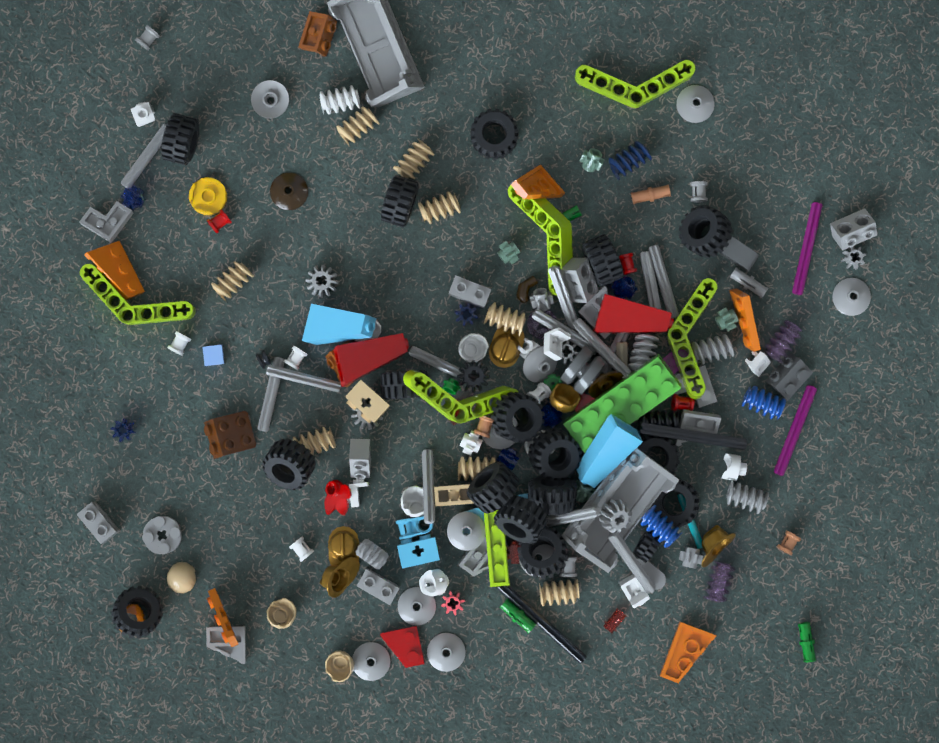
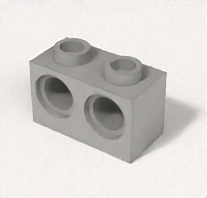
[830,208,877,251]
[560,257,599,303]
[449,275,491,309]
[349,439,371,479]
[77,501,120,544]
[357,568,400,605]

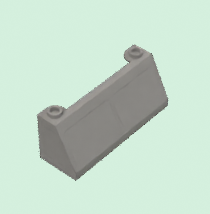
[327,0,425,107]
[562,448,679,573]

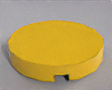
[189,177,227,215]

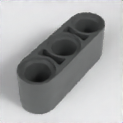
[717,236,759,272]

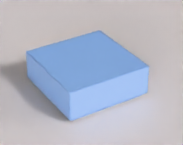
[203,345,225,366]

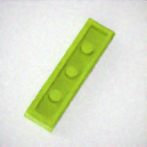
[484,510,510,587]

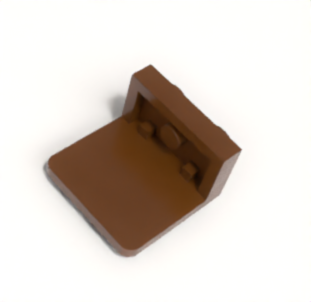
[204,411,256,459]

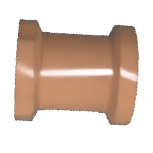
[473,416,494,438]
[777,530,801,556]

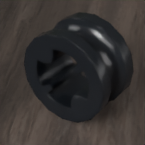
[255,350,272,369]

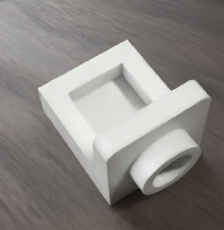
[131,102,155,127]
[543,328,571,361]
[348,479,369,507]
[618,574,650,608]

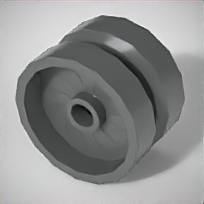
[560,345,607,395]

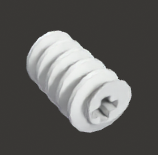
[320,85,361,114]

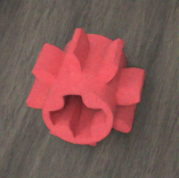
[441,591,465,615]

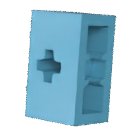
[397,534,440,568]

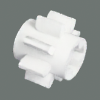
[460,431,483,456]

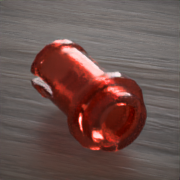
[603,608,626,633]

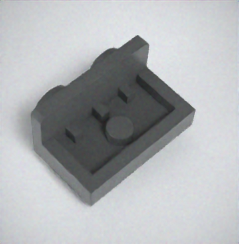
[766,354,813,401]

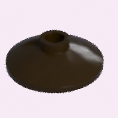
[270,172,308,210]
[589,371,624,398]

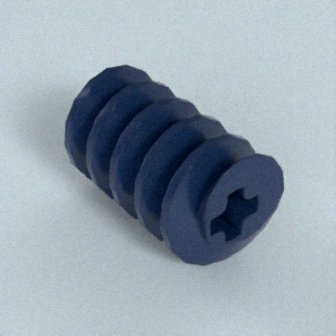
[608,141,652,180]

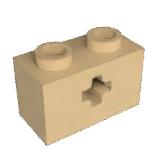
[345,380,390,423]
[434,484,474,506]

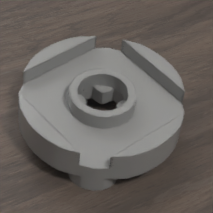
[142,516,182,554]

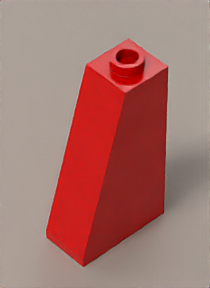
[593,294,674,333]
[333,333,409,387]

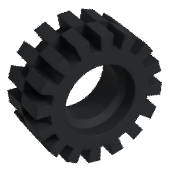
[633,530,660,563]

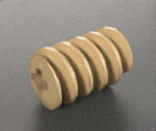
[336,106,380,147]
[393,139,435,180]
[418,192,461,224]
[211,261,254,301]
[484,302,526,337]
[293,426,336,455]
[458,457,496,481]
[539,579,579,606]

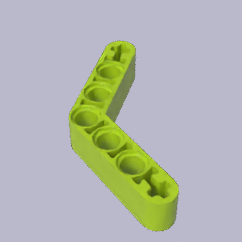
[575,60,695,108]
[508,185,573,295]
[80,264,196,325]
[667,278,717,399]
[403,370,518,423]

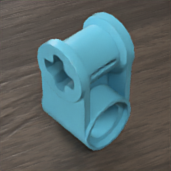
[395,516,434,540]

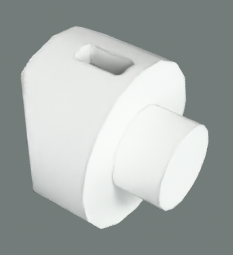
[721,453,747,481]
[419,569,449,596]

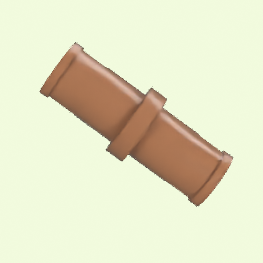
[631,185,671,204]

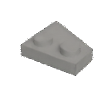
[674,409,721,446]

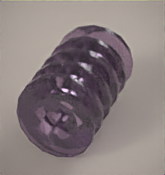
[763,320,803,363]
[703,560,736,603]

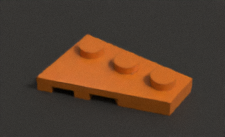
[511,164,565,200]
[85,241,145,300]
[729,288,761,352]
[207,588,238,647]
[660,621,717,683]

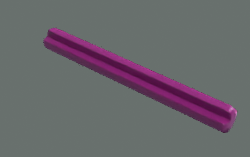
[792,202,822,295]
[774,385,817,476]

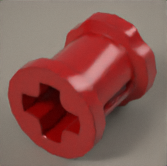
[206,209,232,234]
[618,253,637,275]
[671,394,694,411]

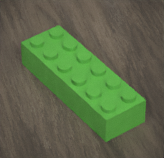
[563,354,681,453]

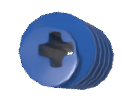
[742,386,786,420]
[641,505,683,548]

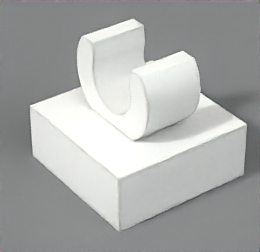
[517,338,540,359]
[745,351,771,377]

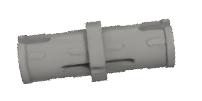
[730,267,768,298]

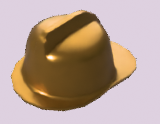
[489,325,525,368]
[701,525,736,567]
[328,526,359,565]
[320,557,360,598]

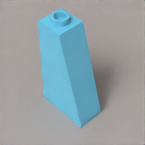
[302,304,377,345]
[576,414,643,488]

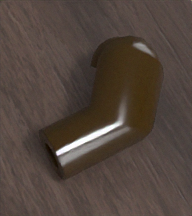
[516,276,538,303]

